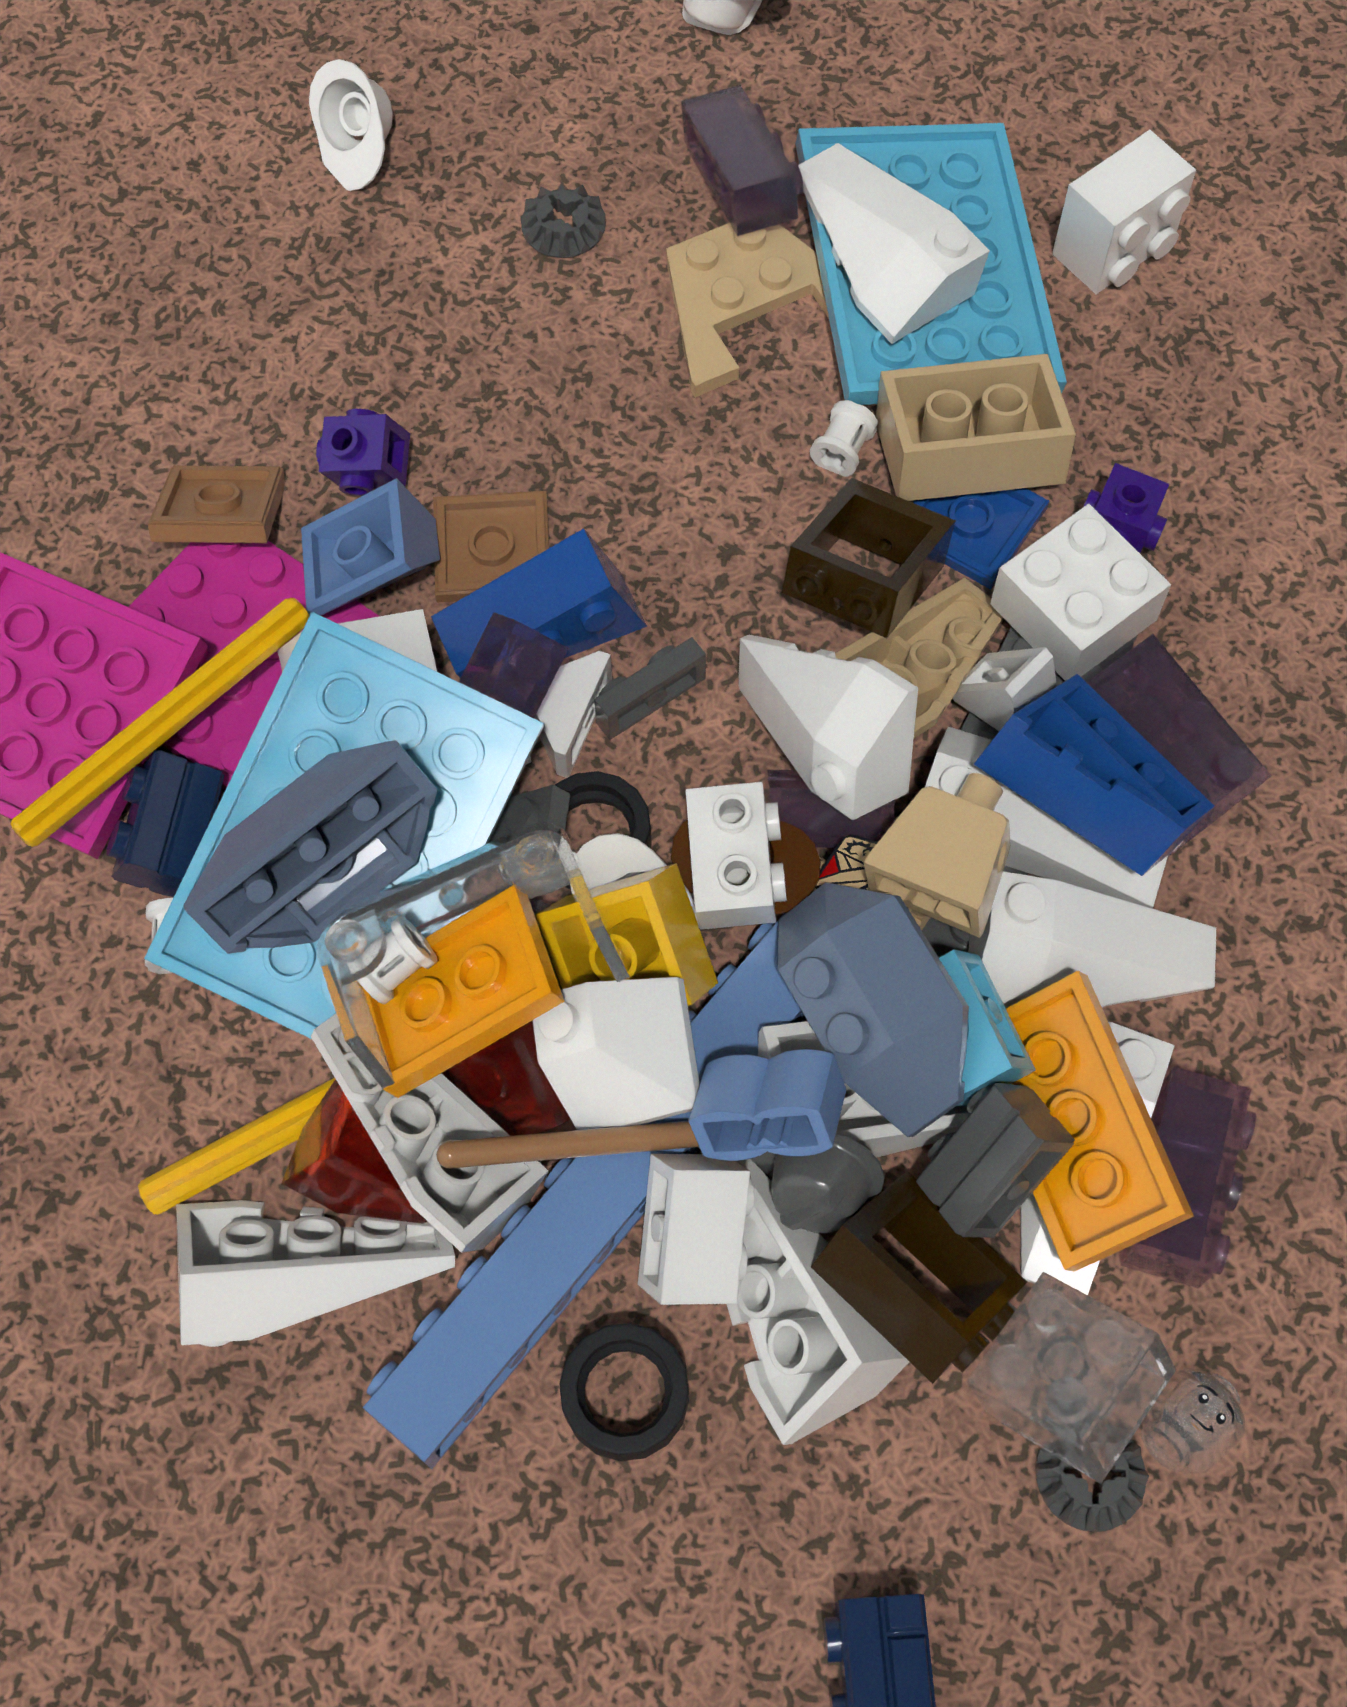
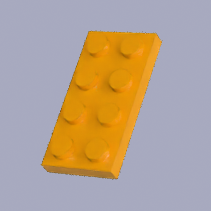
[1006,971,1194,1272]

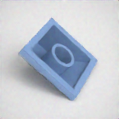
[301,478,440,616]

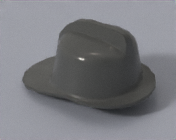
[752,1133,885,1234]

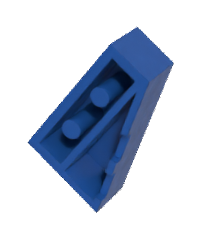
[431,528,647,691]
[974,674,1215,876]

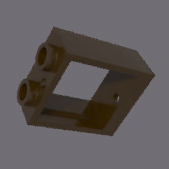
[782,478,956,638]
[811,1171,1027,1384]

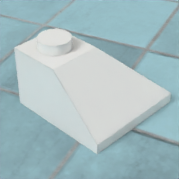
[533,977,700,1130]

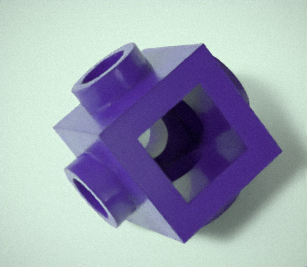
[316,409,410,496]
[1084,463,1169,553]

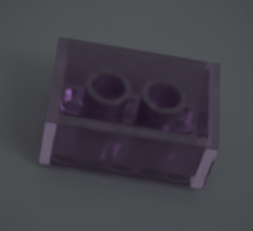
[1087,634,1272,858]

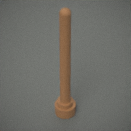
[436,1121,699,1169]

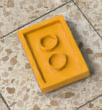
[353,885,565,1098]

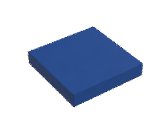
[913,488,1050,590]

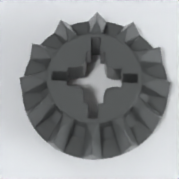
[520,182,606,258]
[1036,1416,1149,1532]

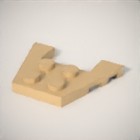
[666,210,829,398]

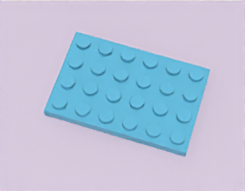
[795,123,1067,405]
[144,612,545,1039]

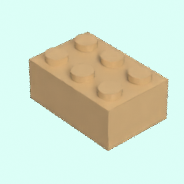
[876,354,1076,501]

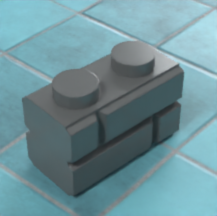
[916,1083,1075,1238]

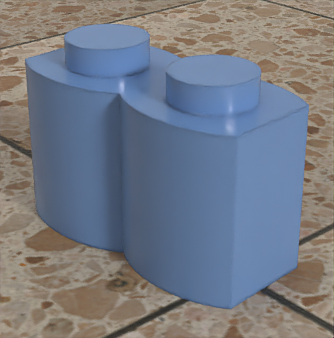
[689,1049,846,1161]

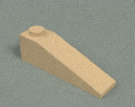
[835,578,1004,738]

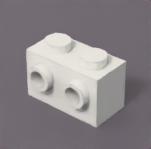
[686,782,787,930]
[638,1154,754,1305]

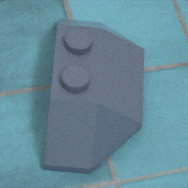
[183,740,438,954]
[778,882,969,1137]

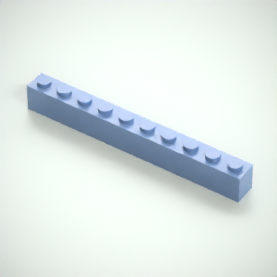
[363,912,806,1469]

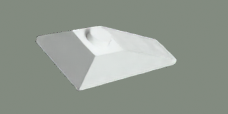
[795,143,990,344]
[925,727,1168,909]

